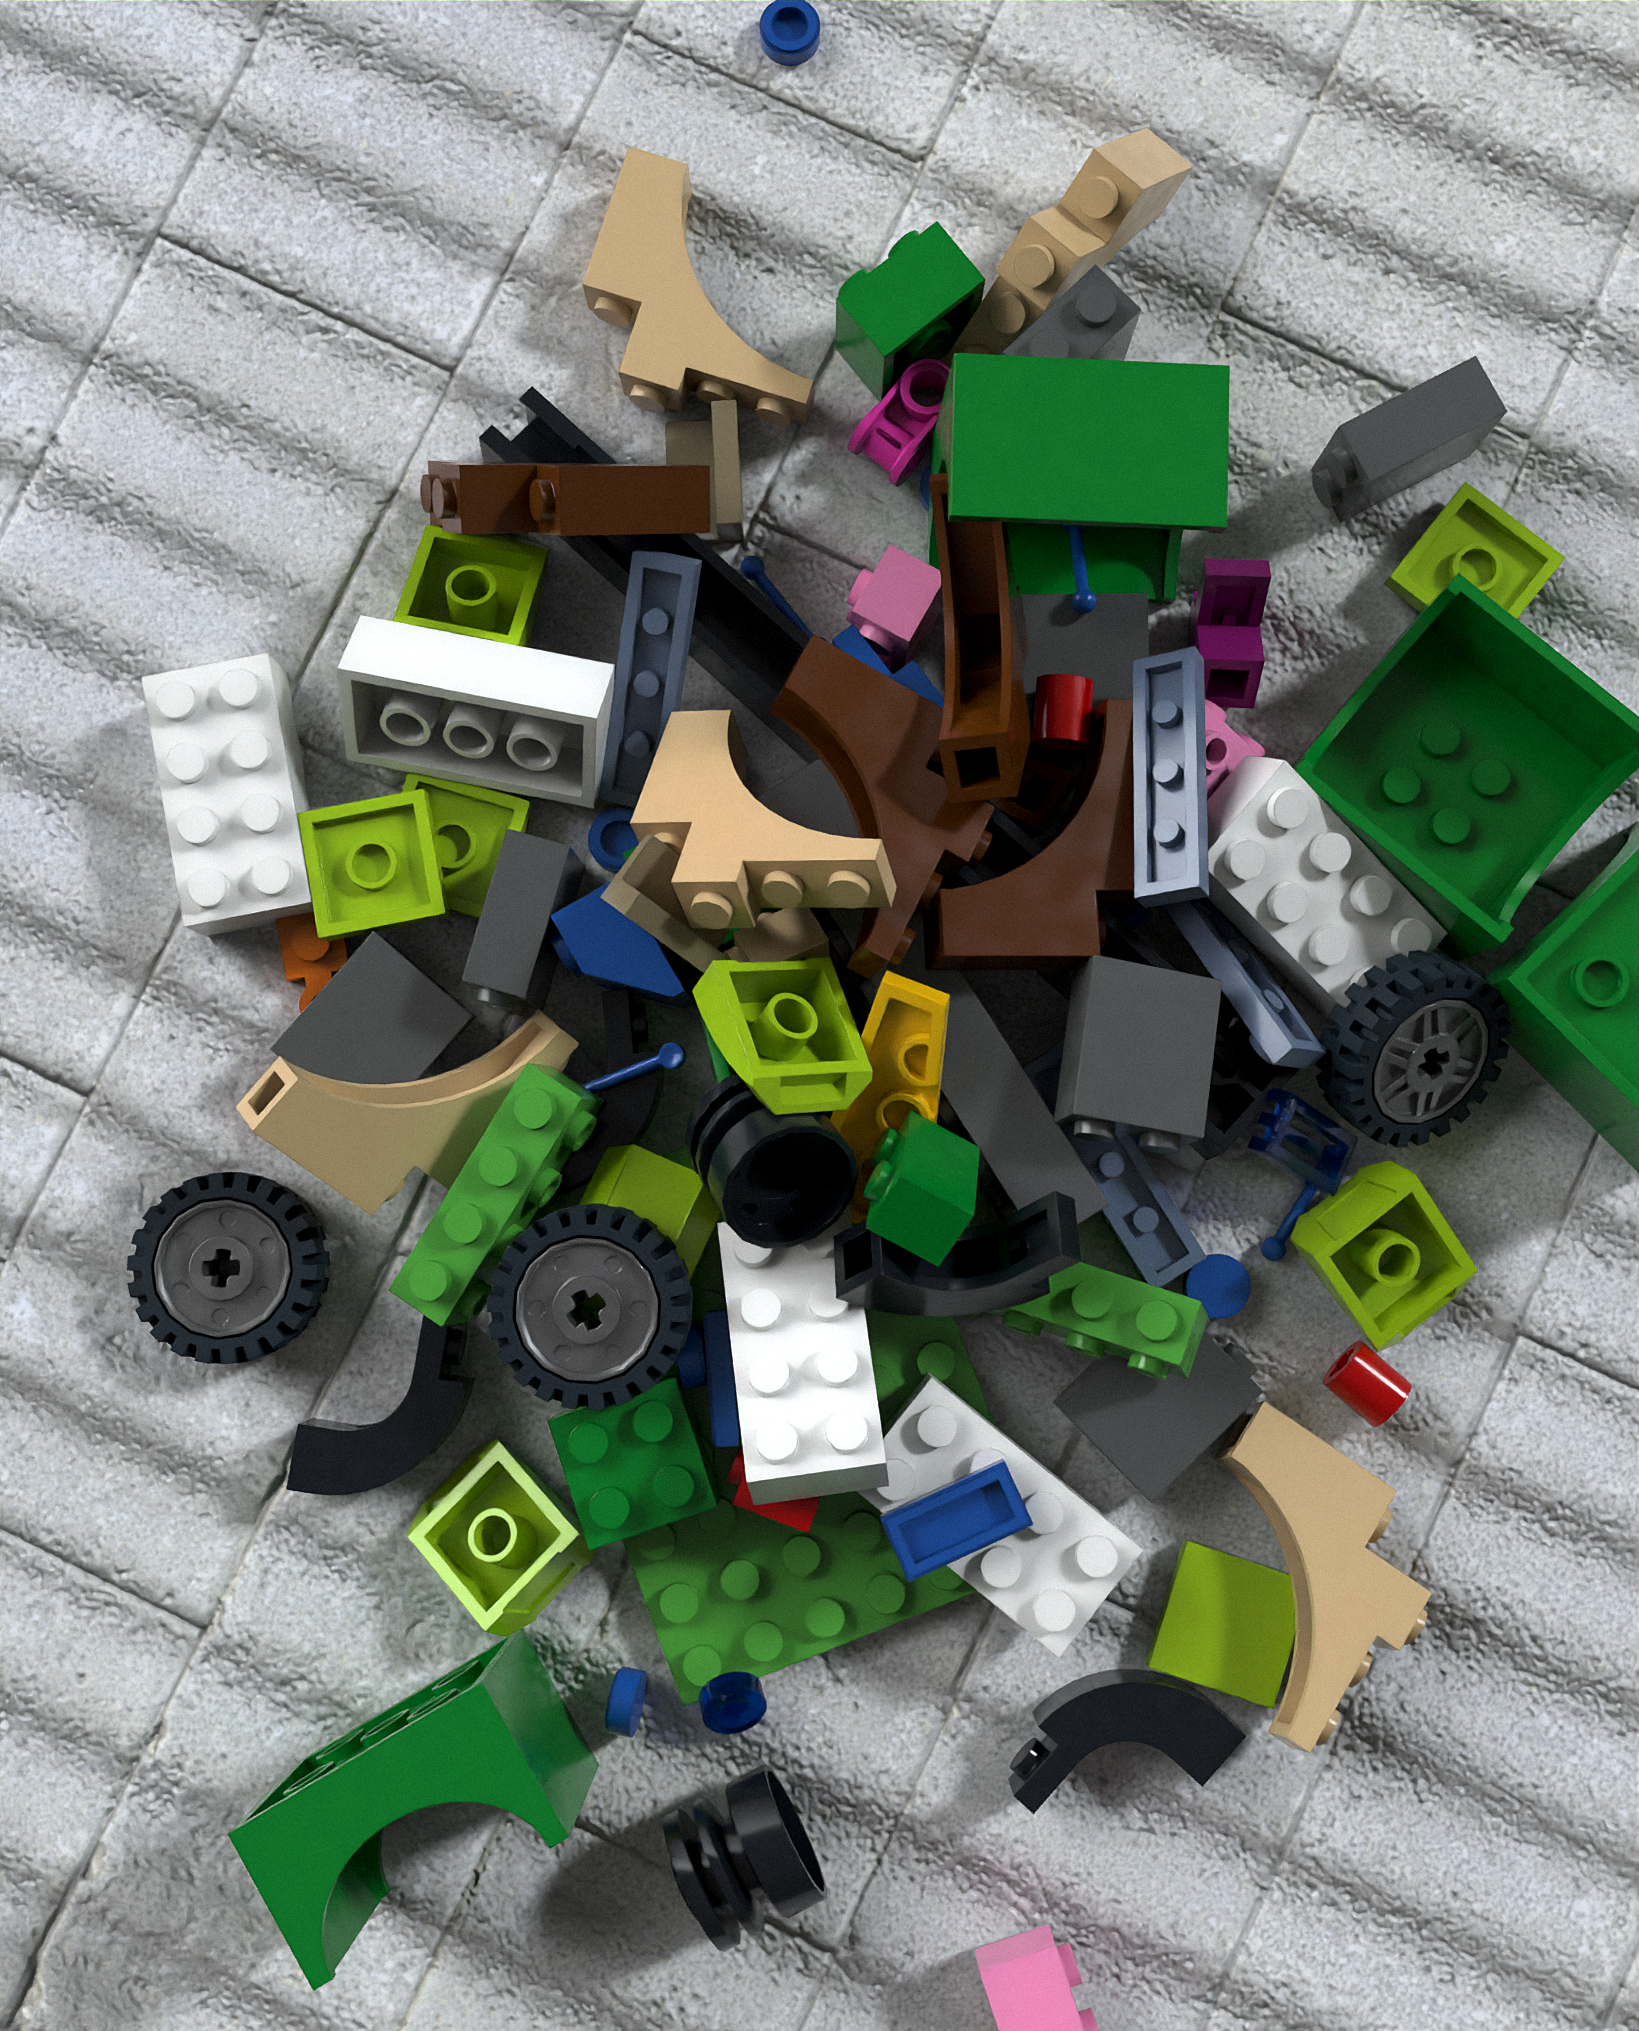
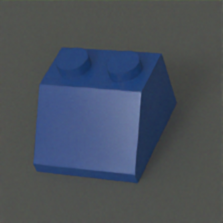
[549,881,695,1009]

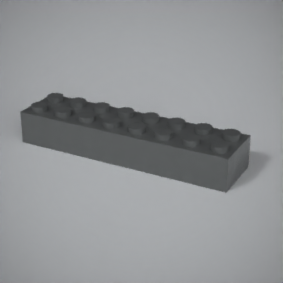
[756,758,1109,1225]

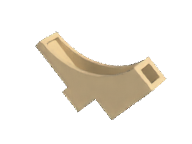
[943,127,1194,369]
[582,146,814,426]
[630,710,897,929]
[236,1009,580,1216]
[1214,1401,1432,1753]

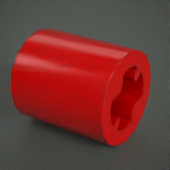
[1031,674,1094,751]
[1323,1340,1412,1427]

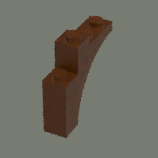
[420,460,710,536]
[929,473,1032,804]
[769,634,995,980]
[923,698,1143,970]

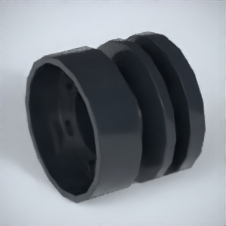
[685,1074,858,1249]
[662,1764,827,1952]

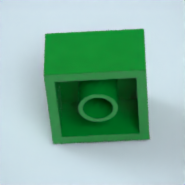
[836,221,985,402]
[547,1372,722,1551]

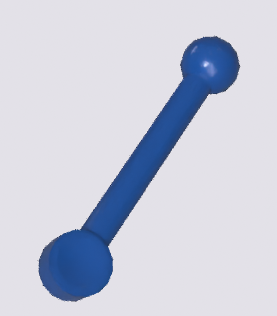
[1061,524,1097,614]
[740,556,828,642]
[581,1042,687,1093]
[1261,1145,1344,1261]

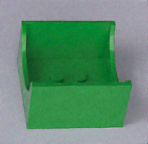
[927,353,1230,604]
[1292,573,1639,962]
[1483,821,1639,1173]
[228,1628,599,1991]

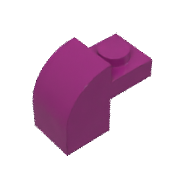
[1188,558,1271,709]

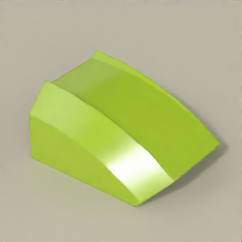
[393,524,550,648]
[692,957,873,1115]
[579,1144,721,1312]
[1290,1160,1478,1352]
[407,1439,596,1637]

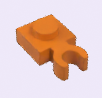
[276,912,350,1013]

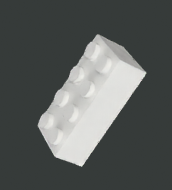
[337,615,615,808]
[142,653,314,936]
[1207,755,1447,1020]
[717,1205,889,1505]
[857,1372,1143,1657]

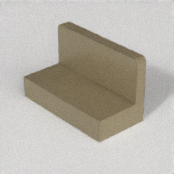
[665,400,744,544]
[600,834,732,973]

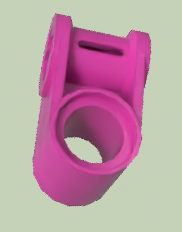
[847,359,950,487]

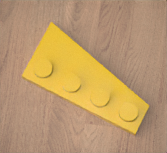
[830,970,950,1224]

